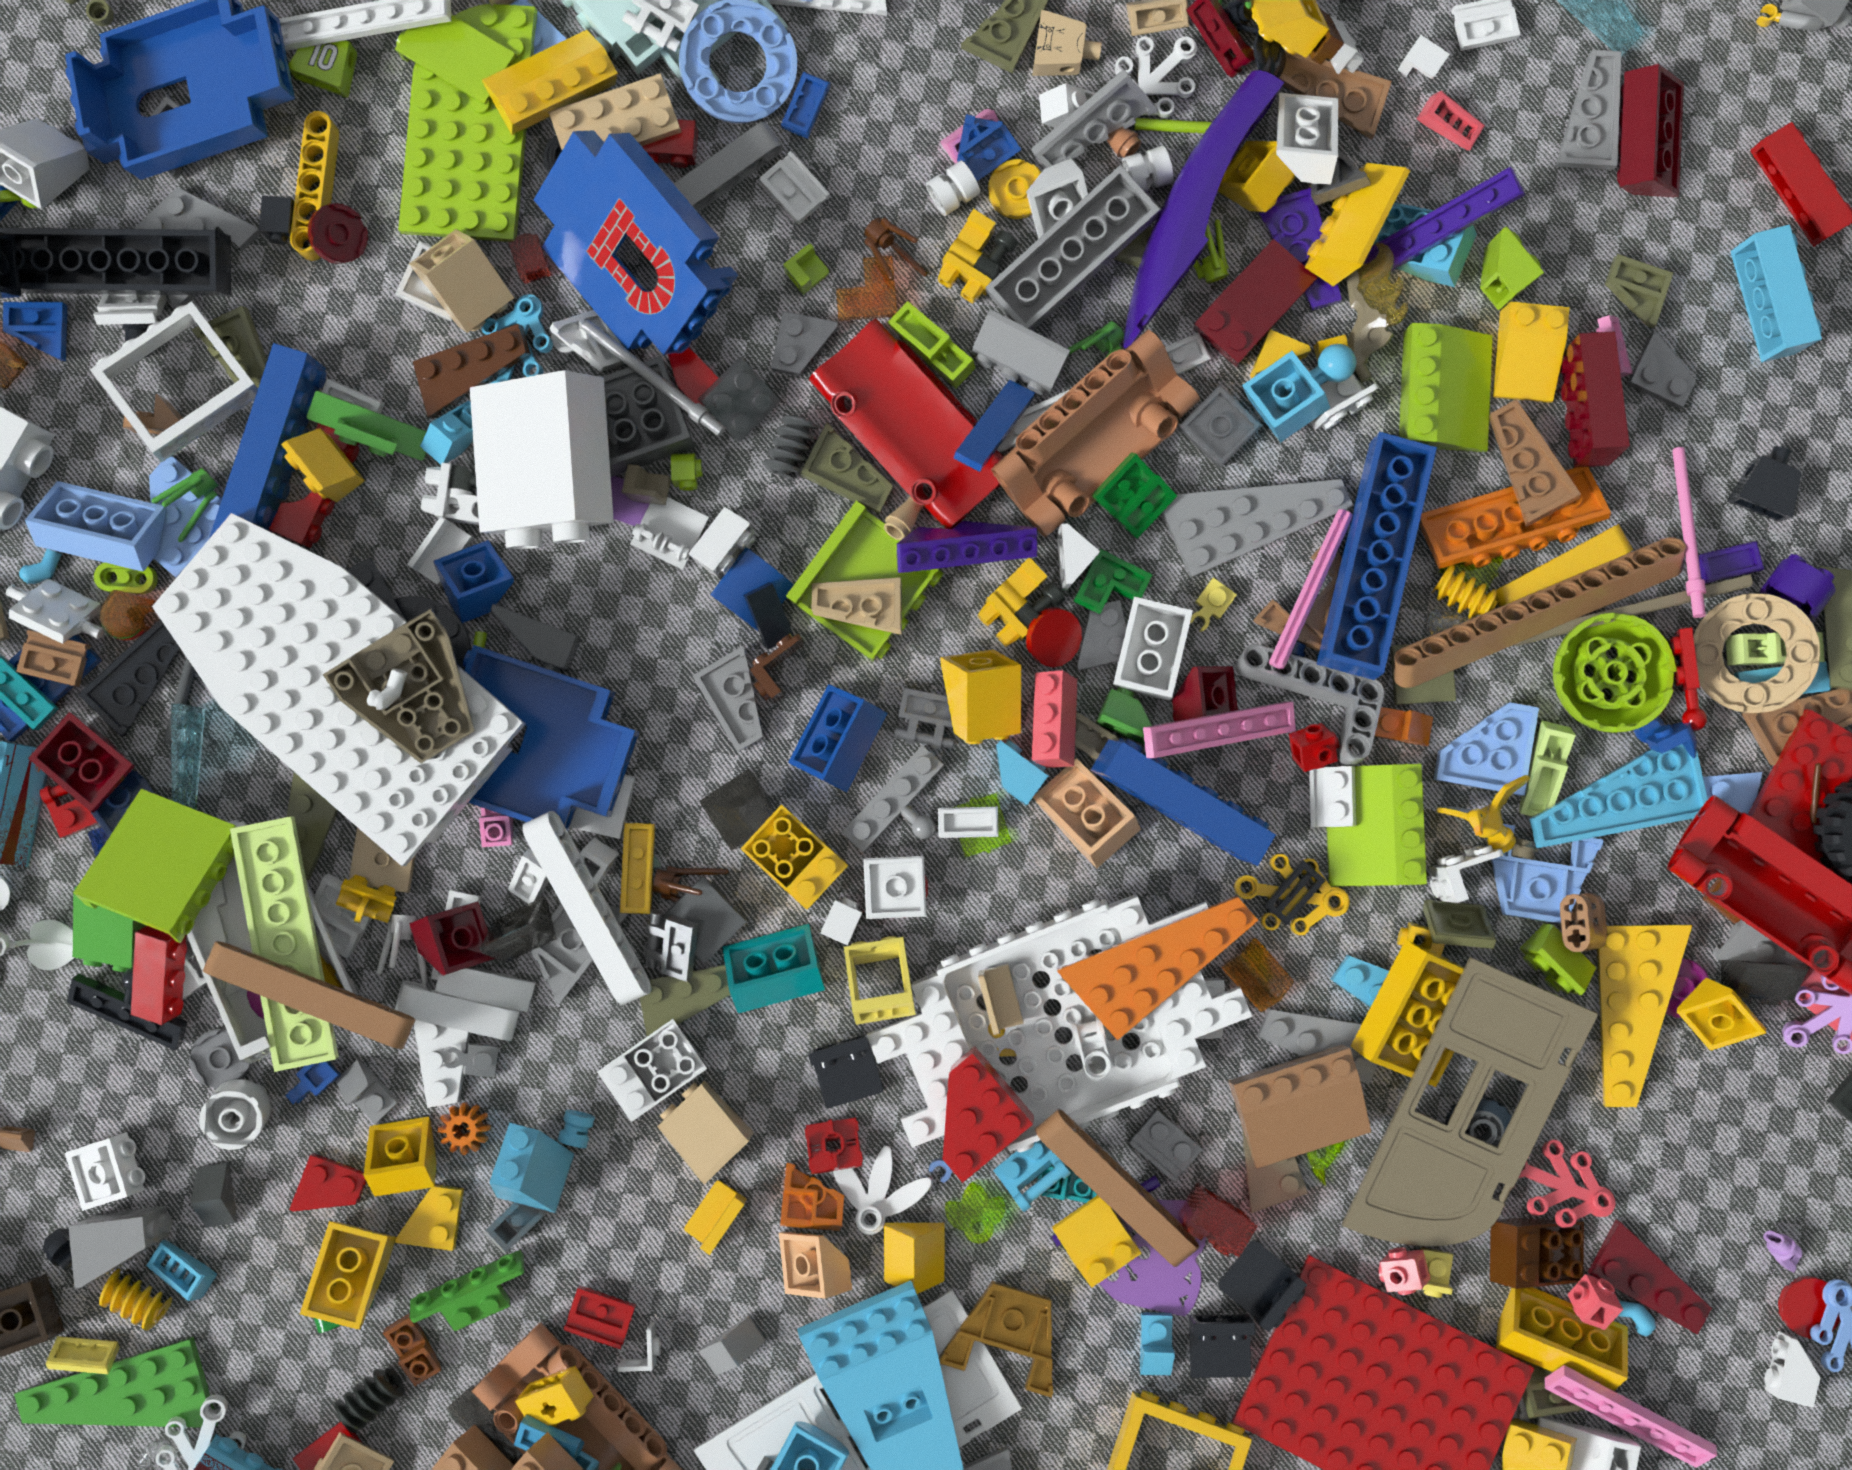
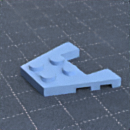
[1487,824,1603,924]

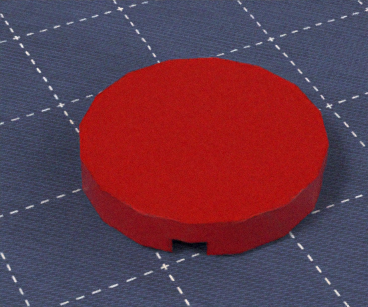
[1026,607,1082,668]
[1778,1276,1840,1339]

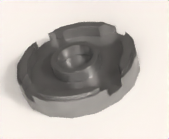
[189,1028,251,1089]

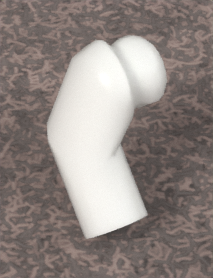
[367,668,407,710]

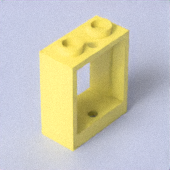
[844,936,916,1025]

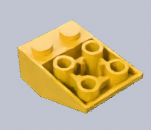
[740,804,848,910]

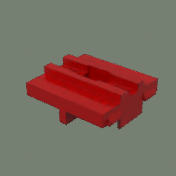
[804,1117,863,1174]

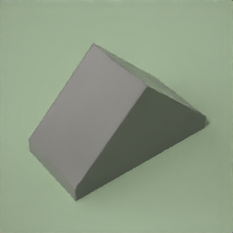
[699,1315,766,1376]

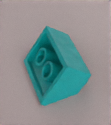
[723,924,825,1013]

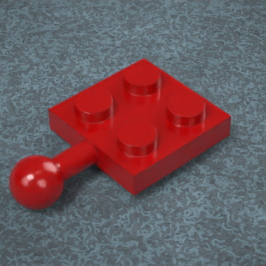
[1670,627,1707,731]

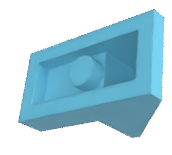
[1140,1312,1175,1375]

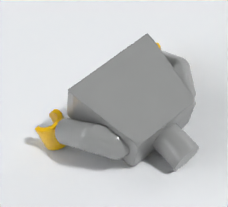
[1756,0,1852,31]

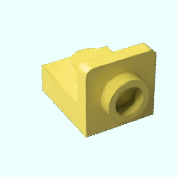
[1420,1247,1453,1298]

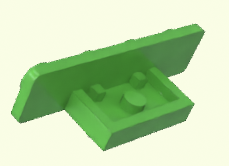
[307,391,427,461]
[410,1250,524,1331]

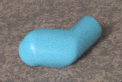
[19,549,62,584]
[1618,1301,1656,1336]

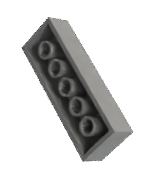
[985,165,1160,331]

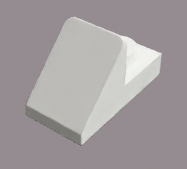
[508,849,549,906]

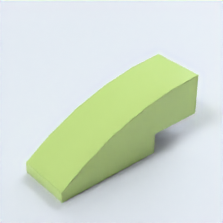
[1726,632,1825,666]
[1519,720,1576,817]

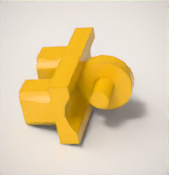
[336,874,397,923]

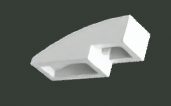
[434,967,536,1012]

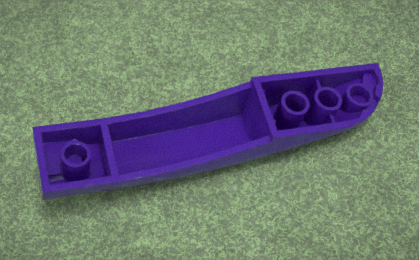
[1123,70,1284,349]

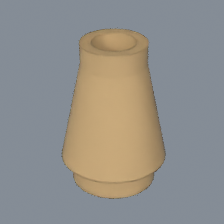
[884,496,923,540]

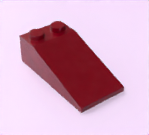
[1193,239,1318,368]

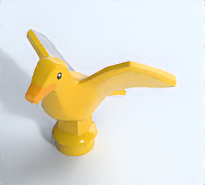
[1436,775,1530,853]

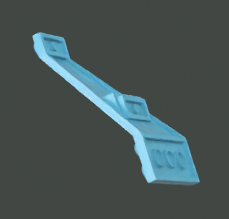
[797,1280,964,1470]

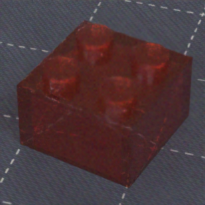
[1178,1183,1258,1258]

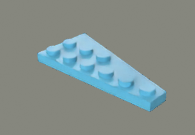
[1530,744,1708,848]

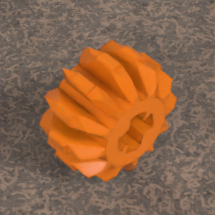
[438,1102,491,1155]

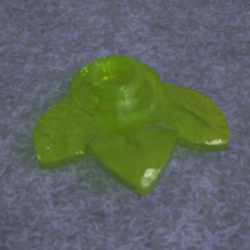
[945,1182,1005,1244]

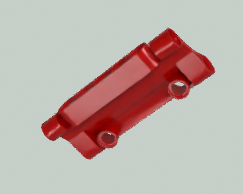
[809,319,1004,529]

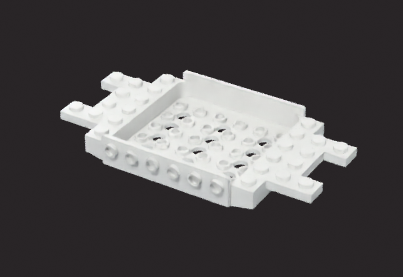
[867,894,1252,1152]

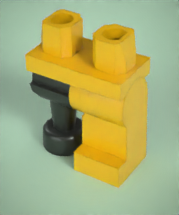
[938,209,1019,304]
[977,558,1066,647]

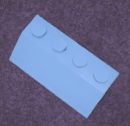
[25,481,166,572]

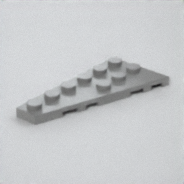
[1161,479,1354,578]

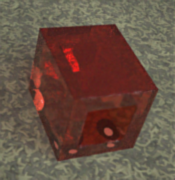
[508,233,552,284]

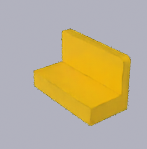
[684,1180,747,1255]

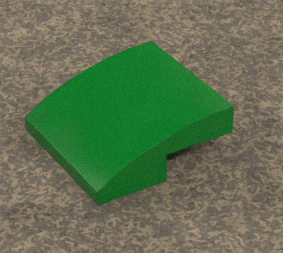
[1091,452,1177,539]

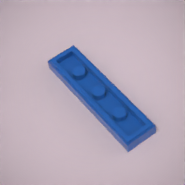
[954,380,1035,472]

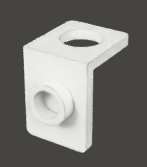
[617,1322,661,1372]

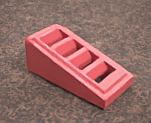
[1417,91,1485,151]

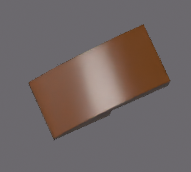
[383,1313,442,1386]

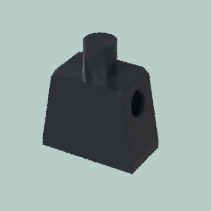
[1727,446,1801,522]

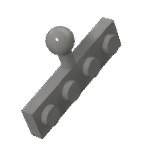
[841,745,944,853]

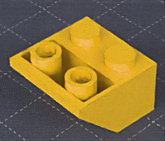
[1250,0,1329,58]
[281,428,365,502]

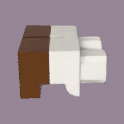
[1309,9,1364,74]

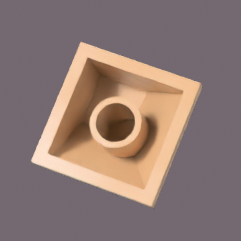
[779,1232,852,1299]

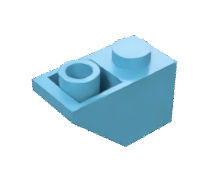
[420,401,473,465]
[996,740,1048,806]

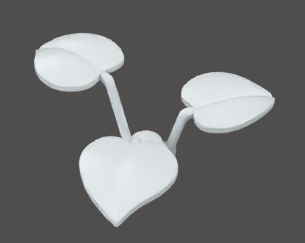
[0,876,74,980]

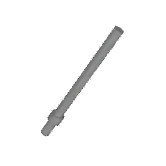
[581,319,726,437]

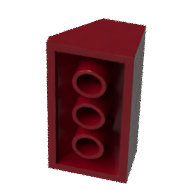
[1617,64,1684,198]

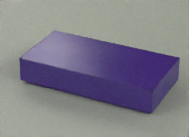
[1698,541,1764,584]

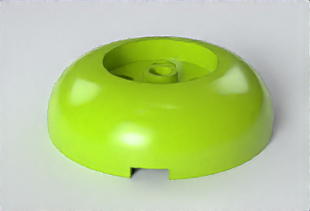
[1553,613,1676,733]

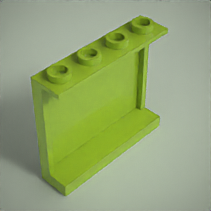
[786,500,944,662]
[73,789,236,943]

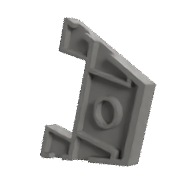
[135,187,261,309]

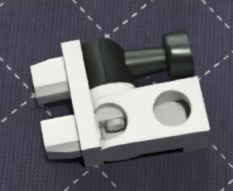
[421,463,479,525]

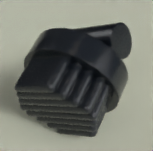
[42,1228,72,1272]

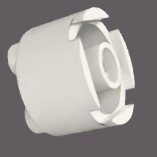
[199,1079,271,1150]

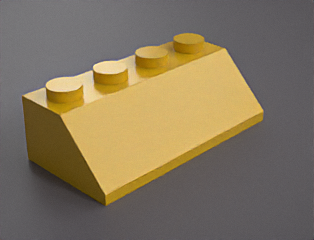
[482,30,618,135]
[1305,163,1410,286]
[1496,1287,1628,1391]

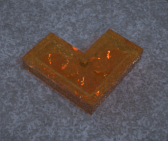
[836,256,897,321]

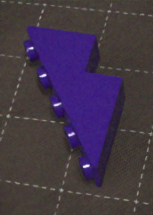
[897,521,1038,573]

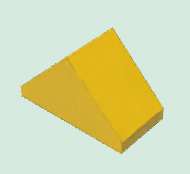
[1250,329,1311,379]

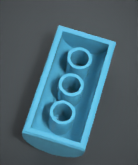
[770,1421,849,1470]

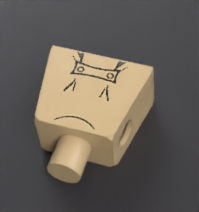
[1032,10,1102,76]

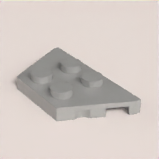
[529,903,629,1004]
[1713,920,1825,964]

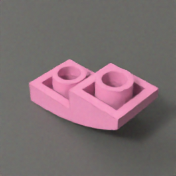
[479,807,513,847]

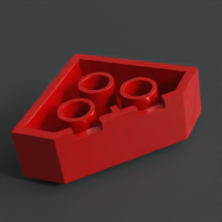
[943,1046,1034,1183]

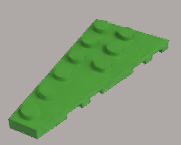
[14,1337,218,1428]

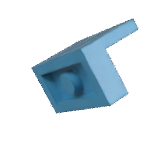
[514,1415,584,1460]

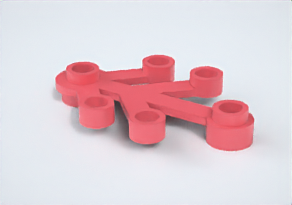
[1518,1140,1616,1228]

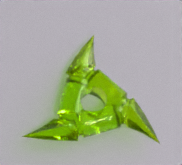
[1306,1140,1346,1187]

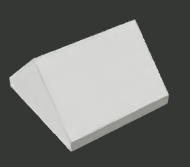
[1056,523,1100,591]

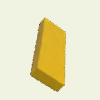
[620,823,655,914]

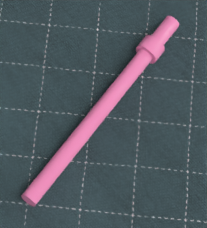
[1672,447,1706,618]

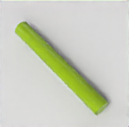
[1134,118,1212,134]

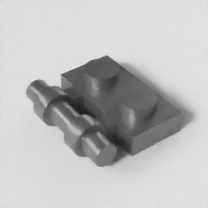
[894,688,954,750]
[644,909,698,982]

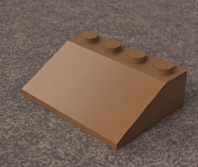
[1228,1045,1371,1169]

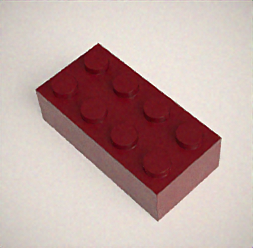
[1559,331,1630,468]

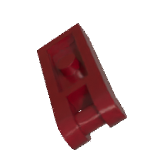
[1186,0,1255,78]

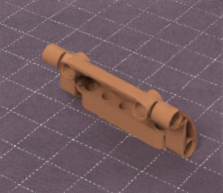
[991,330,1200,538]
[471,1322,683,1470]

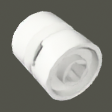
[1122,146,1174,192]
[926,161,981,216]

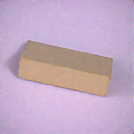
[1126,0,1189,36]

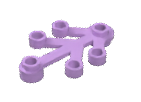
[1782,975,1852,1054]

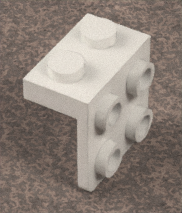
[1429,845,1503,903]

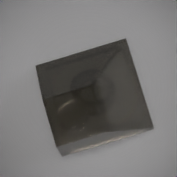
[699,769,776,851]

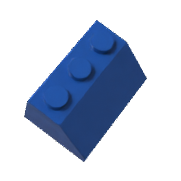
[788,684,888,793]

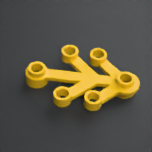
[1234,854,1350,935]

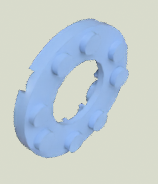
[679,0,797,124]

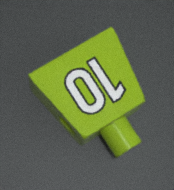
[288,40,357,98]

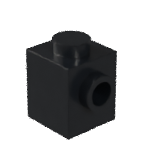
[259,196,294,245]

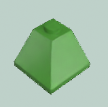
[1095,687,1152,745]

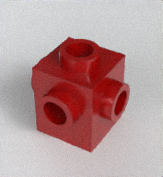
[1289,723,1339,772]

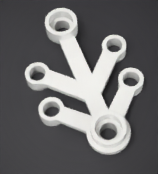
[1115,36,1197,118]
[155,1395,247,1470]

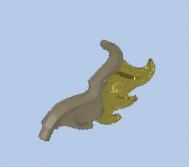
[1346,242,1408,382]

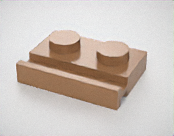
[16,630,91,687]

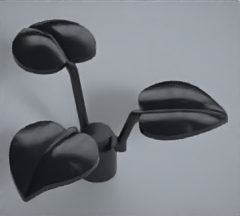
[1221,0,1286,78]

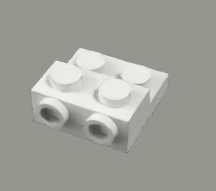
[65,1132,145,1211]

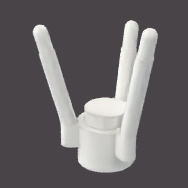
[376,914,428,985]

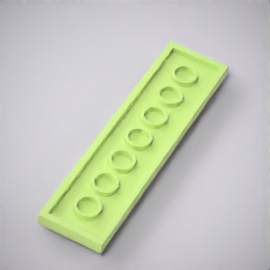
[230,816,339,1072]

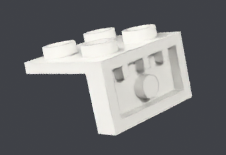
[1310,374,1378,430]

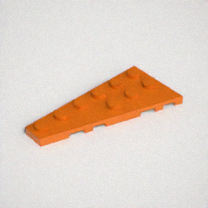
[1057,896,1259,1041]

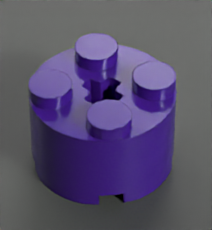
[1760,554,1836,623]

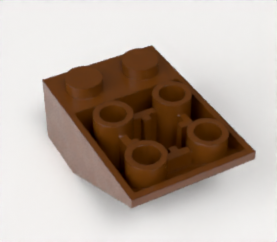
[1490,1218,1584,1289]

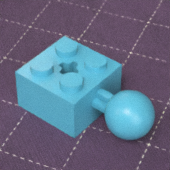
[1242,344,1357,443]

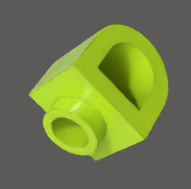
[671,453,703,491]

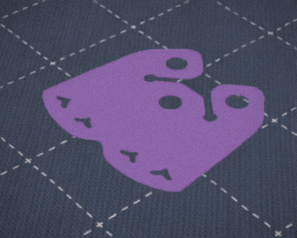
[1099,1200,1206,1316]

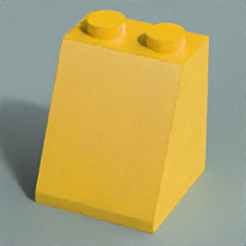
[940,649,1021,744]

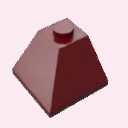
[1172,666,1238,722]
[409,901,497,976]

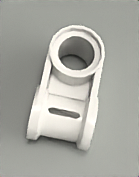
[1071,1018,1111,1079]

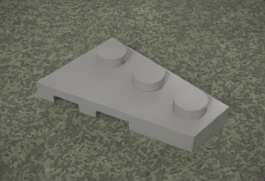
[692,645,764,753]

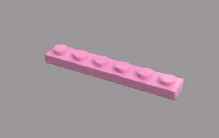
[1143,702,1296,758]
[1545,1365,1717,1468]

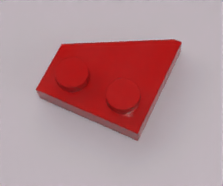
[289,1153,367,1212]

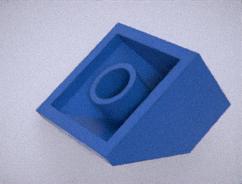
[433,540,514,623]

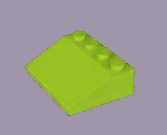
[1399,323,1493,452]
[1326,764,1427,886]

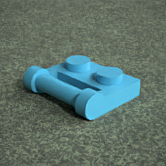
[993,1140,1072,1212]

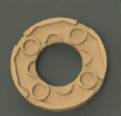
[1693,594,1820,713]

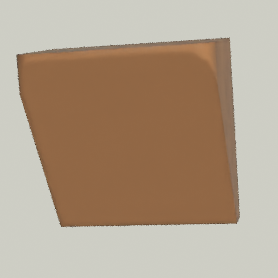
[0,1126,35,1152]

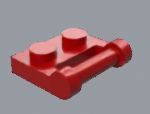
[40,785,99,838]

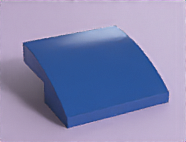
[710,547,794,631]

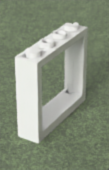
[90,301,258,462]

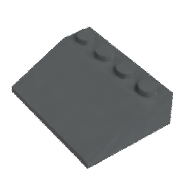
[603,356,695,477]

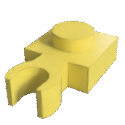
[1190,578,1237,632]

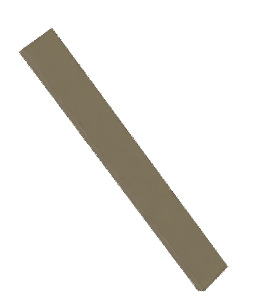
[1514,574,1753,647]

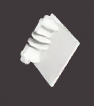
[630,497,709,570]

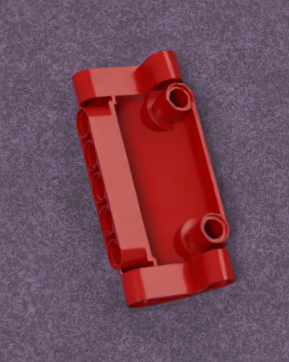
[1667,795,1852,995]

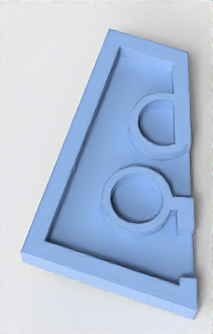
[1703,772,1762,814]

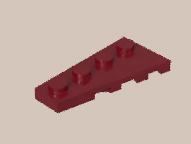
[1588,1220,1712,1335]

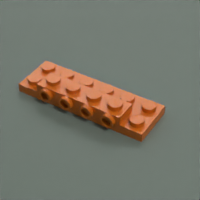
[1419,467,1611,569]

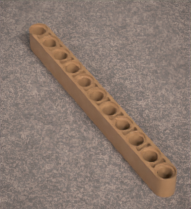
[1394,537,1686,688]

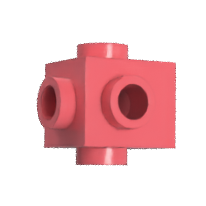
[1379,1247,1431,1295]
[1567,1274,1624,1330]

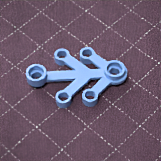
[1810,1279,1852,1372]

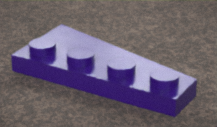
[1258,188,1342,310]

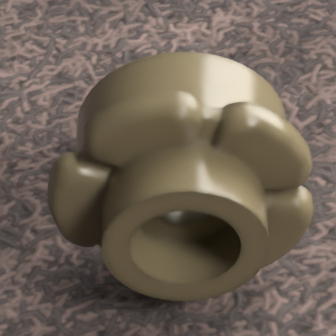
[1511,838,1539,860]

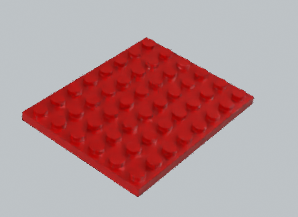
[1232,1254,1535,1470]

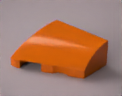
[780,1163,844,1231]

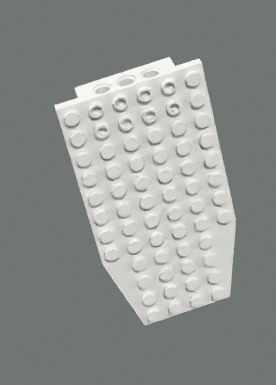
[152,513,526,866]

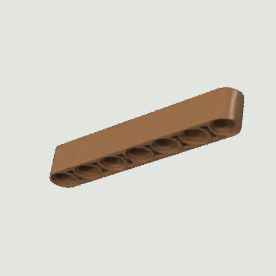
[203,941,416,1049]
[1035,1109,1199,1267]

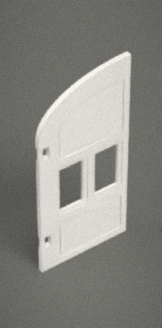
[694,1289,1022,1470]

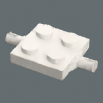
[6,579,104,644]

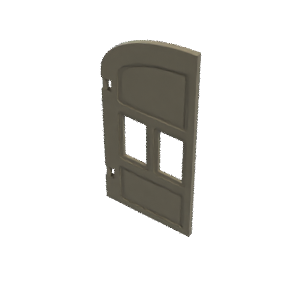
[1342,957,1598,1246]

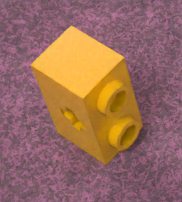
[515,1366,594,1427]

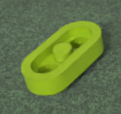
[94,562,158,594]

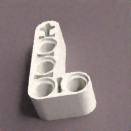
[395,980,520,1041]

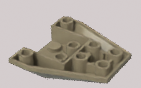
[323,608,475,763]

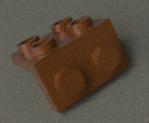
[750,634,804,703]

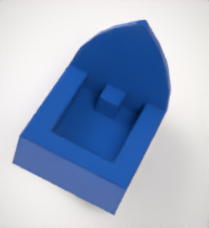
[1646,722,1697,759]

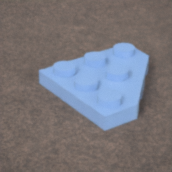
[149,456,222,578]
[1433,702,1539,796]

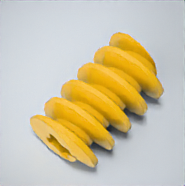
[1432,565,1499,619]
[99,1268,173,1331]

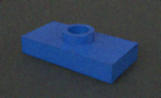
[781,72,831,139]

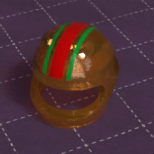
[100,590,156,640]

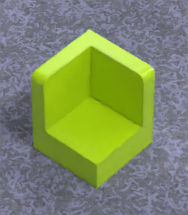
[783,243,829,295]

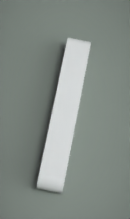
[523,811,651,1005]

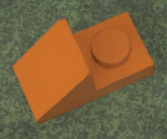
[1374,707,1433,746]

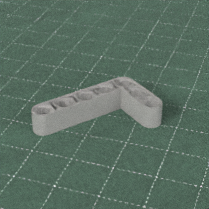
[661,122,783,212]
[1236,644,1384,766]

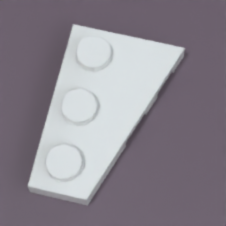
[414,1020,470,1108]

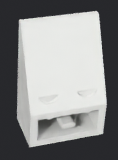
[597,1019,707,1122]
[1537,1417,1641,1470]

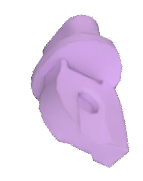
[1763,1231,1802,1273]

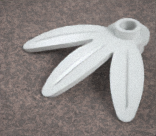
[833,1146,933,1235]

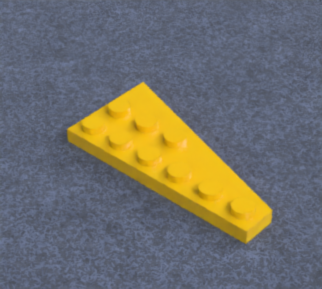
[1597,925,1692,1107]

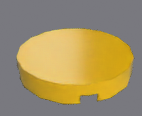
[988,159,1041,219]

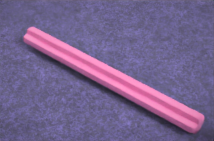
[1269,509,1353,669]

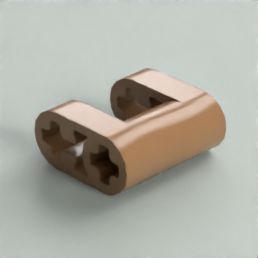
[1560,893,1608,952]

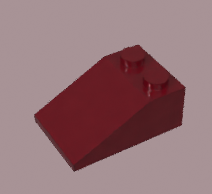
[28,712,135,813]

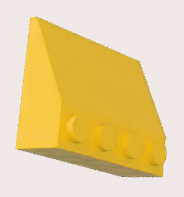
[1350,940,1464,1087]

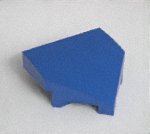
[957,114,1022,182]

